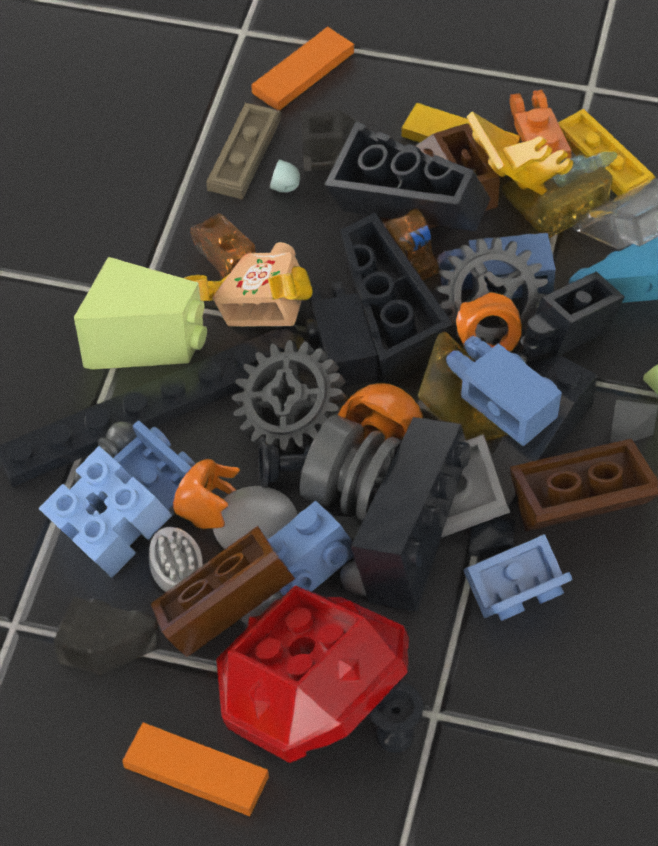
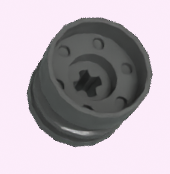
[300,415,402,522]

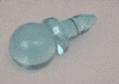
[553,152,617,189]

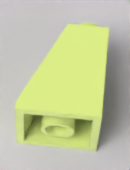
[74,257,207,370]

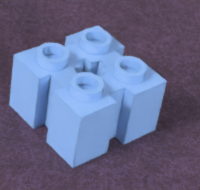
[39,446,172,578]

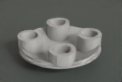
[213,486,297,549]

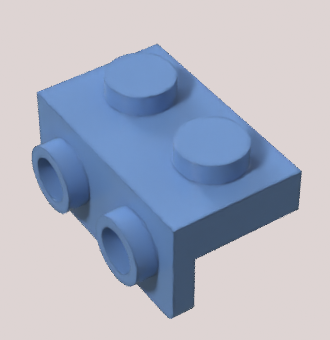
[113,420,195,521]
[268,501,354,596]
[463,534,573,621]

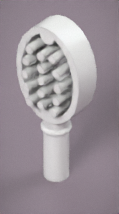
[149,527,203,592]

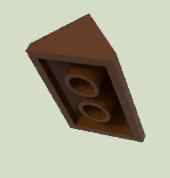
[510,438,658,532]
[150,526,295,657]

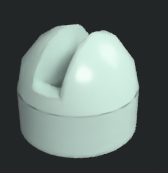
[270,160,300,193]

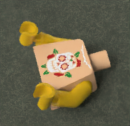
[184,242,313,327]

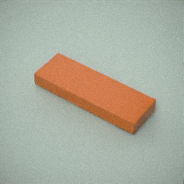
[251,27,354,110]
[122,723,269,816]

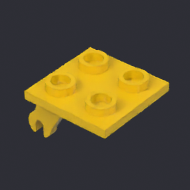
[467,111,573,195]

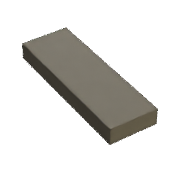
[206,103,281,199]

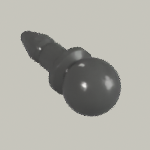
[74,421,137,482]

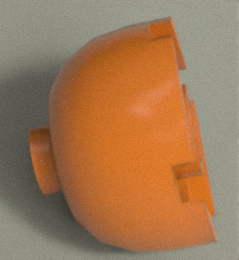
[338,383,424,440]

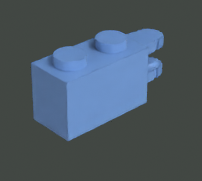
[437,233,556,299]
[446,335,562,446]

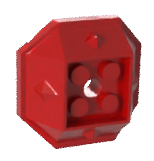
[216,585,409,763]

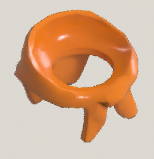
[456,293,522,352]
[173,459,240,529]

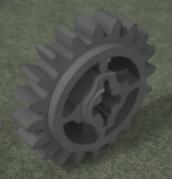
[435,237,548,345]
[232,340,348,454]

